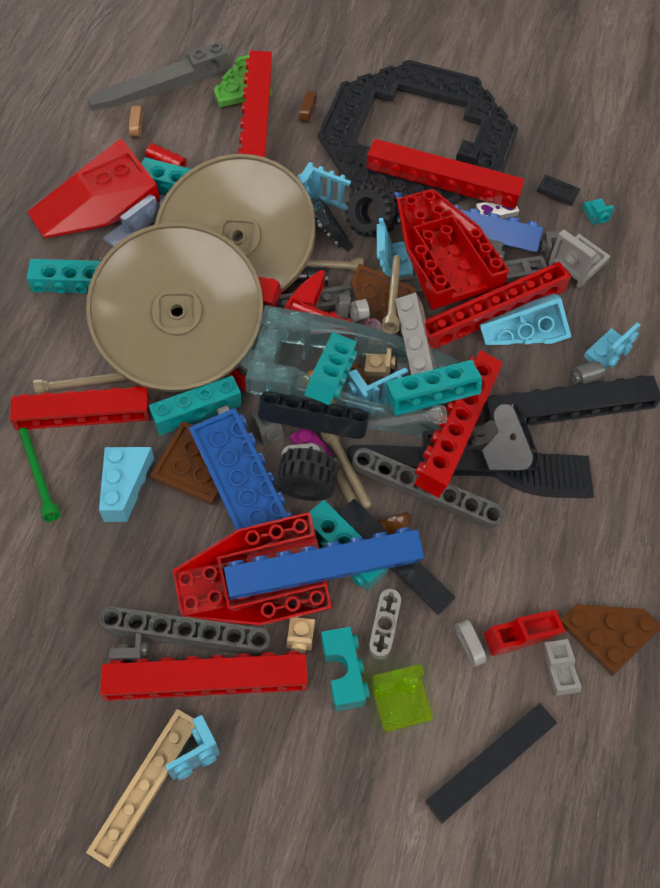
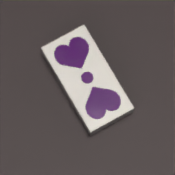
[475,202,519,219]

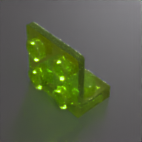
[371,664,433,733]

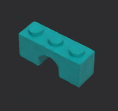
[321,627,369,712]

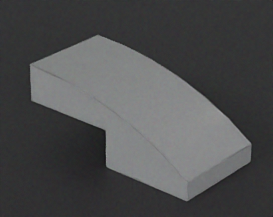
[544,639,582,696]

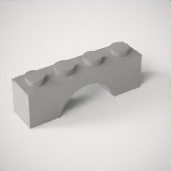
[395,293,437,375]

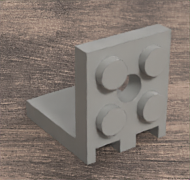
[548,229,611,288]

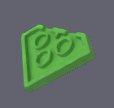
[214,55,272,108]

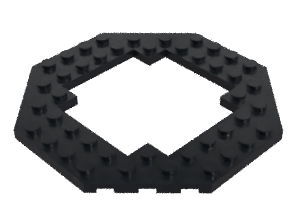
[318,60,518,204]

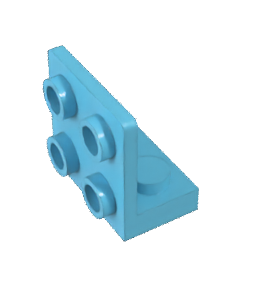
[584,322,641,370]
[165,715,220,780]

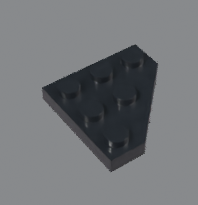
[313,197,354,252]

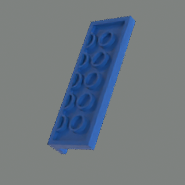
[189,408,292,531]

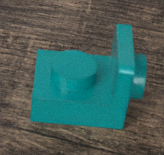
[582,198,614,225]

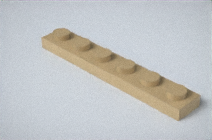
[86,709,195,868]

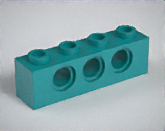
[142,158,191,195]
[27,259,101,294]
[304,332,358,405]
[386,360,482,416]
[148,375,242,436]
[309,500,389,591]

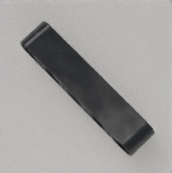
[258,391,369,439]

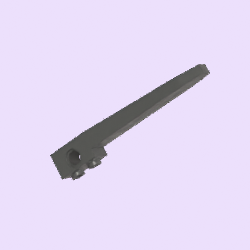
[87,41,230,111]

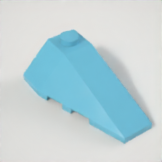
[480,293,571,345]

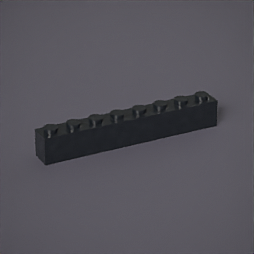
[482,375,660,426]

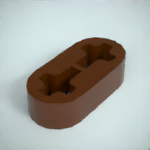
[299,91,317,122]

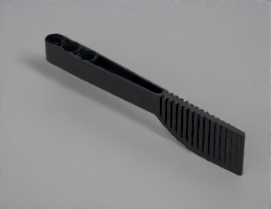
[347,445,594,498]

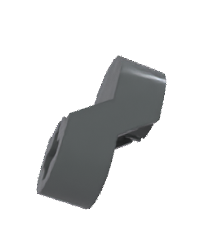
[464,420,499,450]

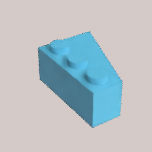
[99,447,155,522]

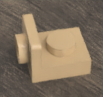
[364,348,396,377]
[287,618,315,653]

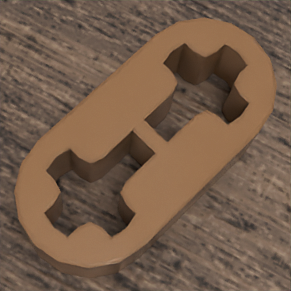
[129,106,143,137]

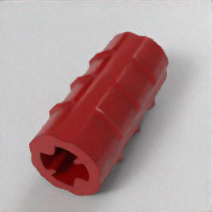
[145,143,187,168]

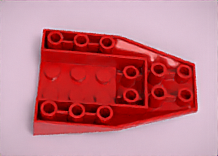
[27,138,160,239]
[397,189,509,310]
[172,512,333,626]

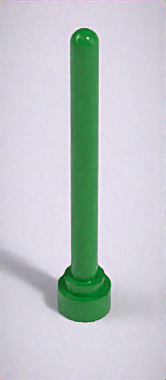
[19,427,61,522]

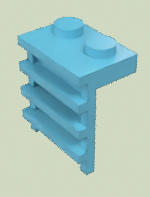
[297,162,351,210]
[377,218,414,277]
[345,368,408,413]

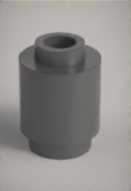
[570,361,605,385]

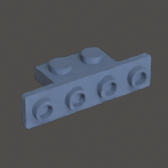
[103,194,165,247]

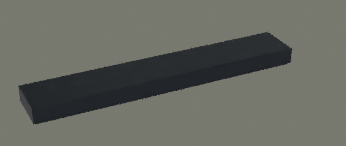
[338,499,456,615]
[425,703,557,824]

